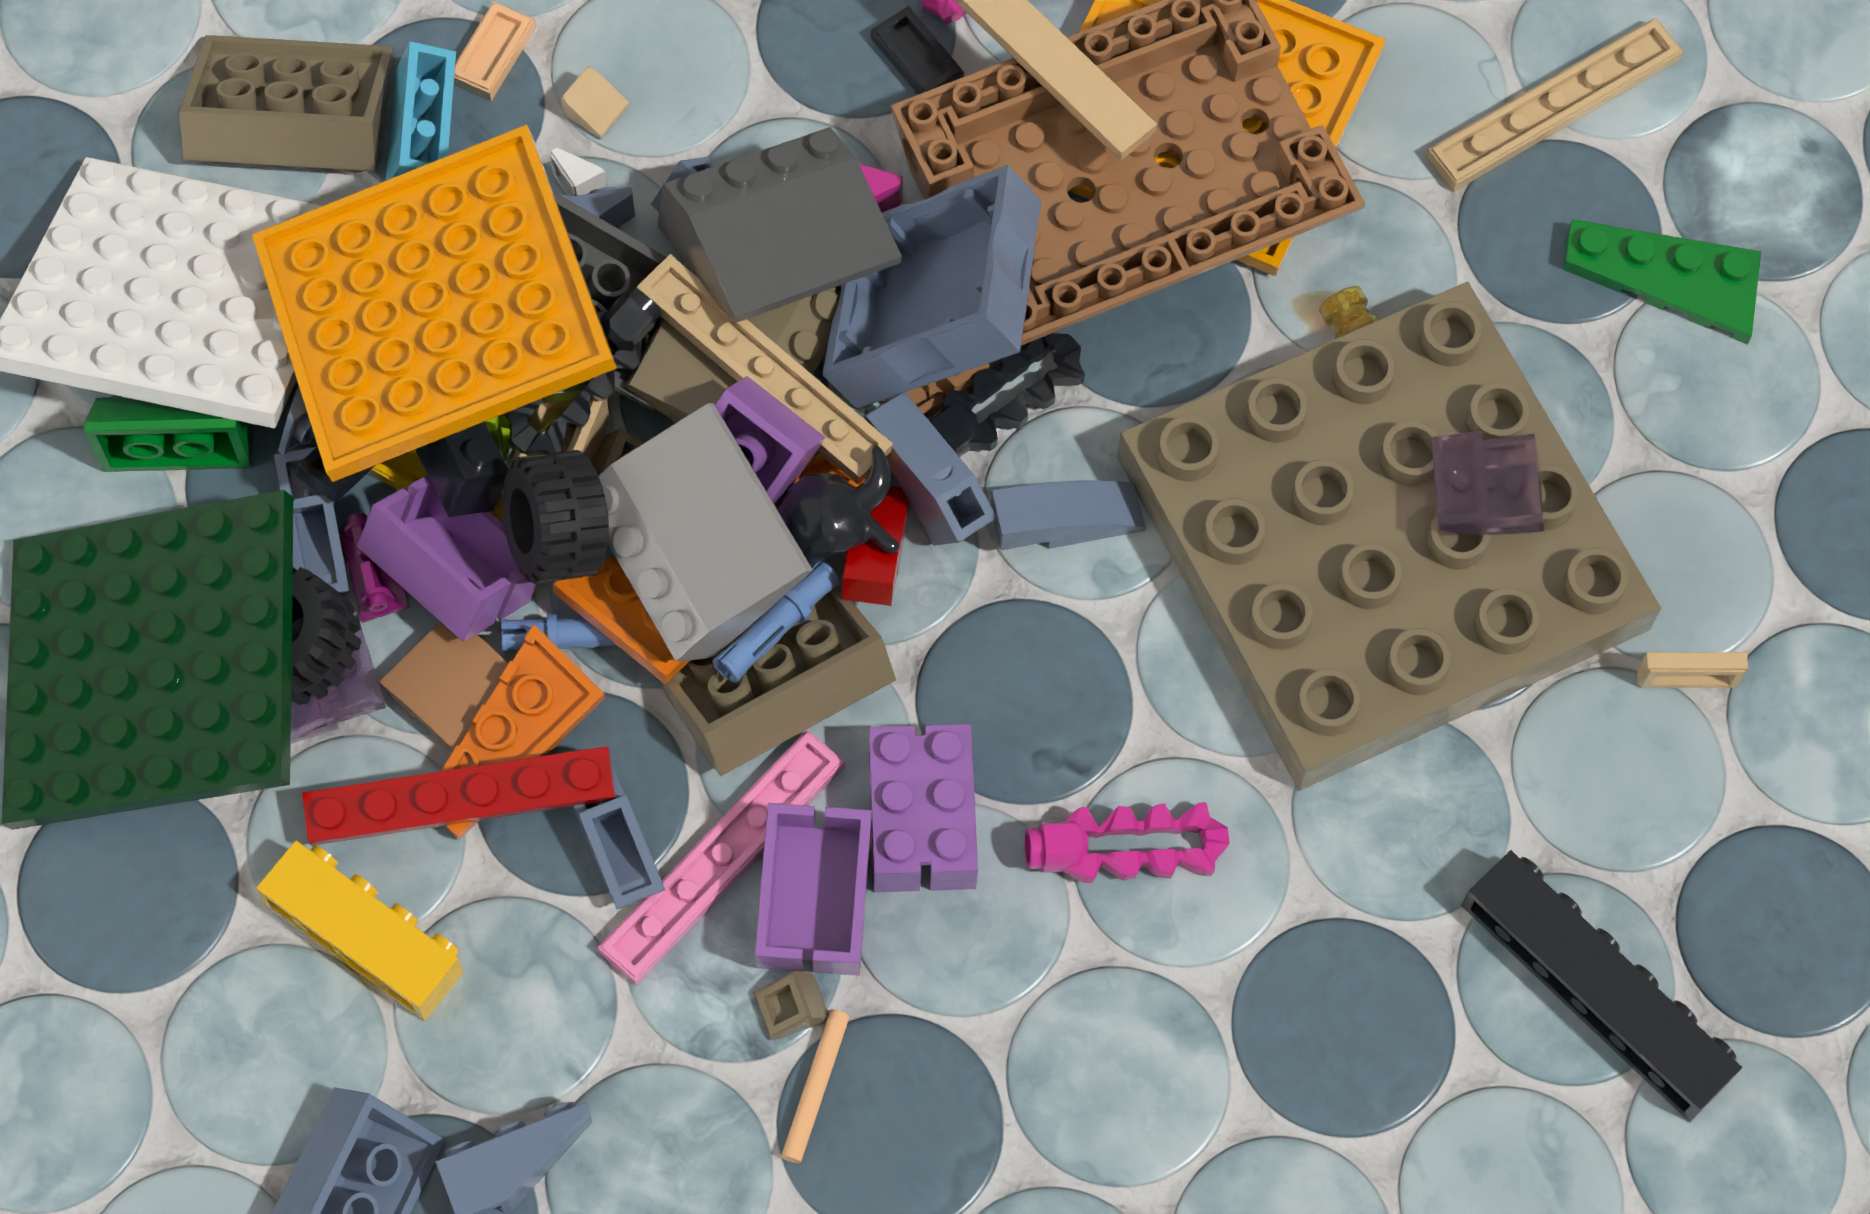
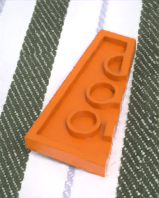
[441,624,606,840]

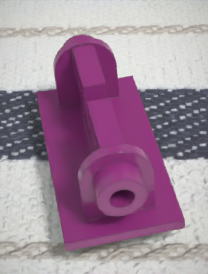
[340,513,410,623]

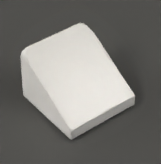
[550,148,608,197]

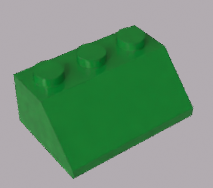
[84,395,252,472]

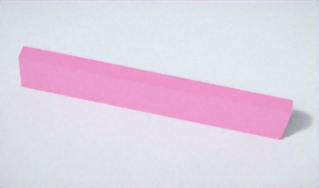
[598,730,845,986]

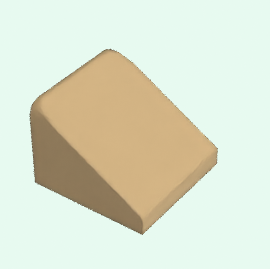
[561,66,629,139]

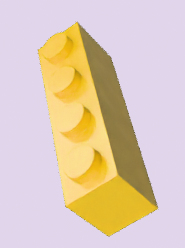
[256,840,464,1021]

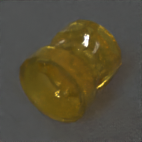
[1319,286,1379,339]

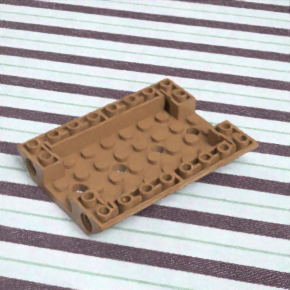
[891,0,1365,345]

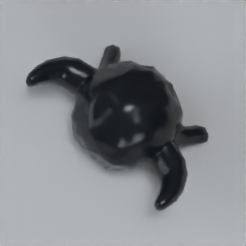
[777,445,900,566]

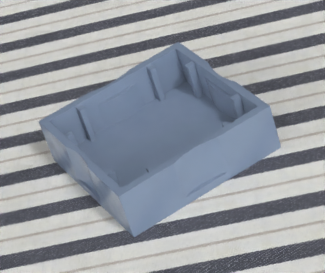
[823,165,1041,409]

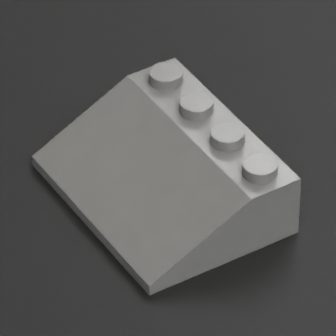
[598,403,813,661]

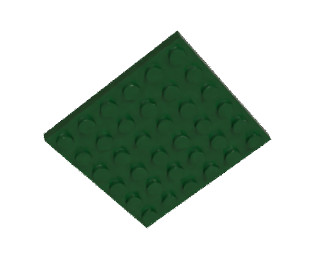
[2,490,294,830]

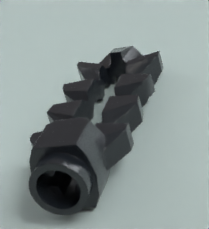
[504,288,661,454]
[929,333,1085,457]

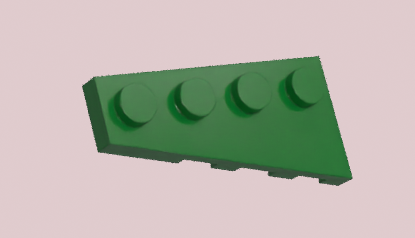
[1563,219,1761,345]

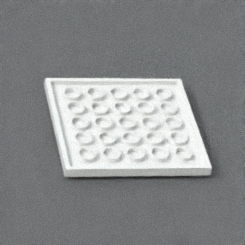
[0,157,323,428]

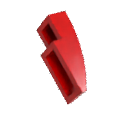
[842,486,910,606]

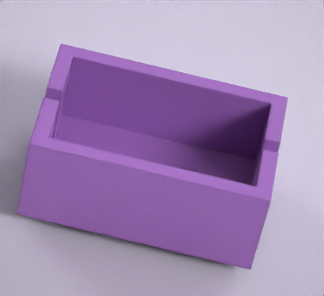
[357,475,537,642]
[869,724,978,892]
[755,803,872,976]

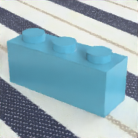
[386,41,456,181]

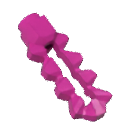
[1024,802,1230,883]

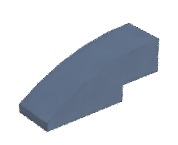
[274,447,350,593]
[990,480,1145,550]
[572,763,665,910]

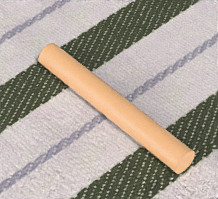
[781,1009,850,1164]

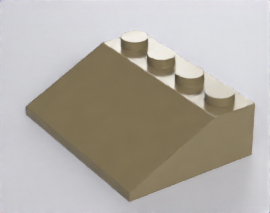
[179,35,394,173]
[625,268,841,423]
[657,585,896,777]

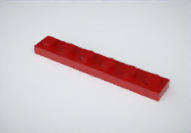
[302,746,616,846]

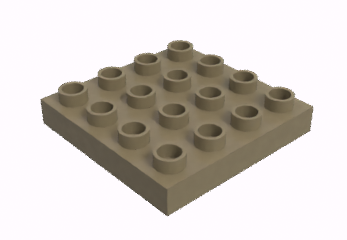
[1117,281,1662,791]

